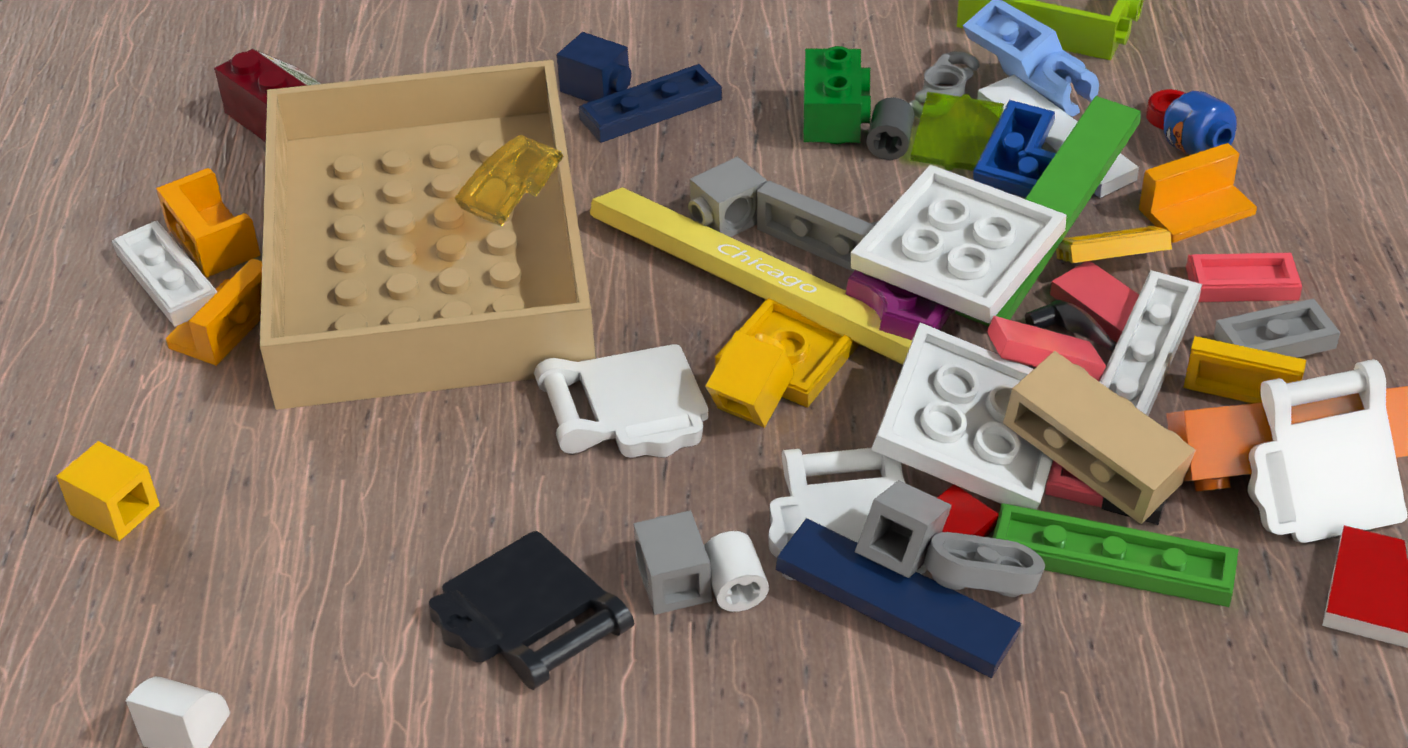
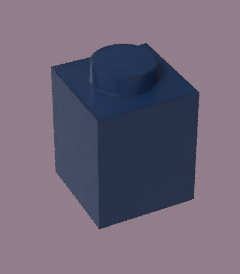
[557,32,632,102]

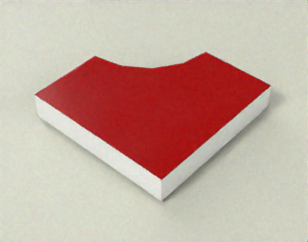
[1322,525,1408,648]

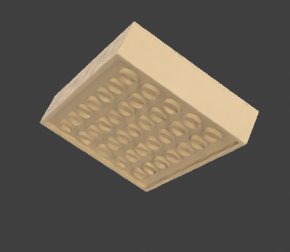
[260,60,596,410]

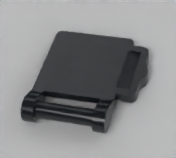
[429,531,634,690]

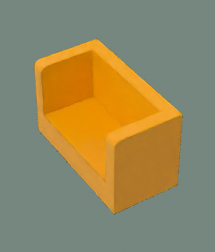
[156,168,261,278]

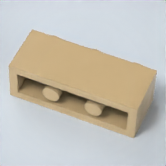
[1003,351,1195,524]

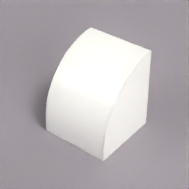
[126,677,230,748]

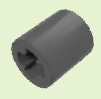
[866,97,915,160]

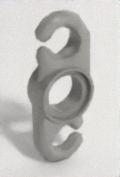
[909,51,980,120]

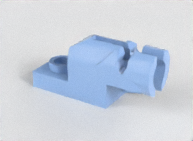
[963,0,1100,117]

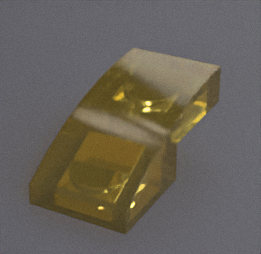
[454,135,564,226]

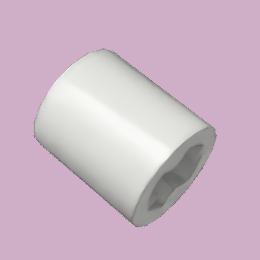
[704,531,769,612]

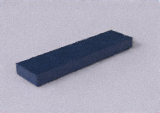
[776,518,1021,679]

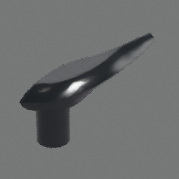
[1025,300,1116,352]

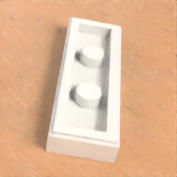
[112,221,217,327]

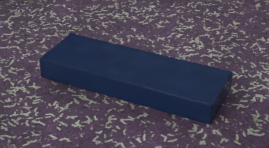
[578,64,722,143]

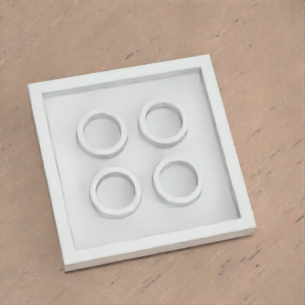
[851,164,1067,324]
[871,323,1053,510]

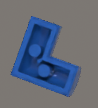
[973,100,1056,198]

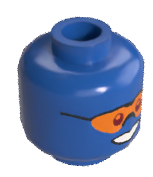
[1164,91,1237,155]

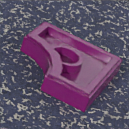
[845,270,954,340]

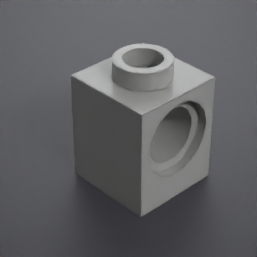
[688,156,767,237]
[633,510,712,615]

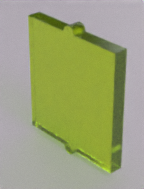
[911,91,1004,171]

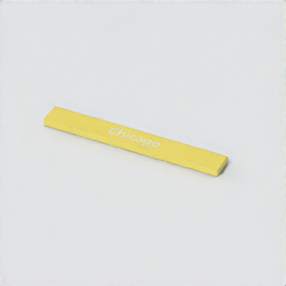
[590,187,912,365]

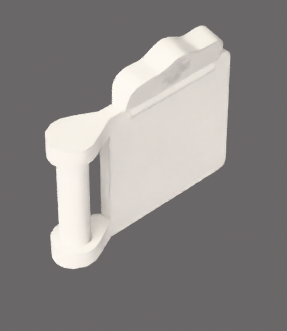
[534,344,708,458]
[1248,359,1407,543]
[769,448,927,580]

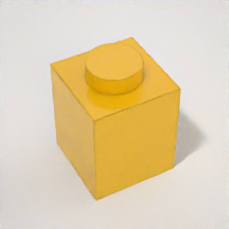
[706,331,795,428]
[56,441,160,542]

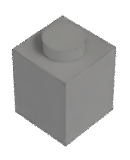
[855,480,952,578]

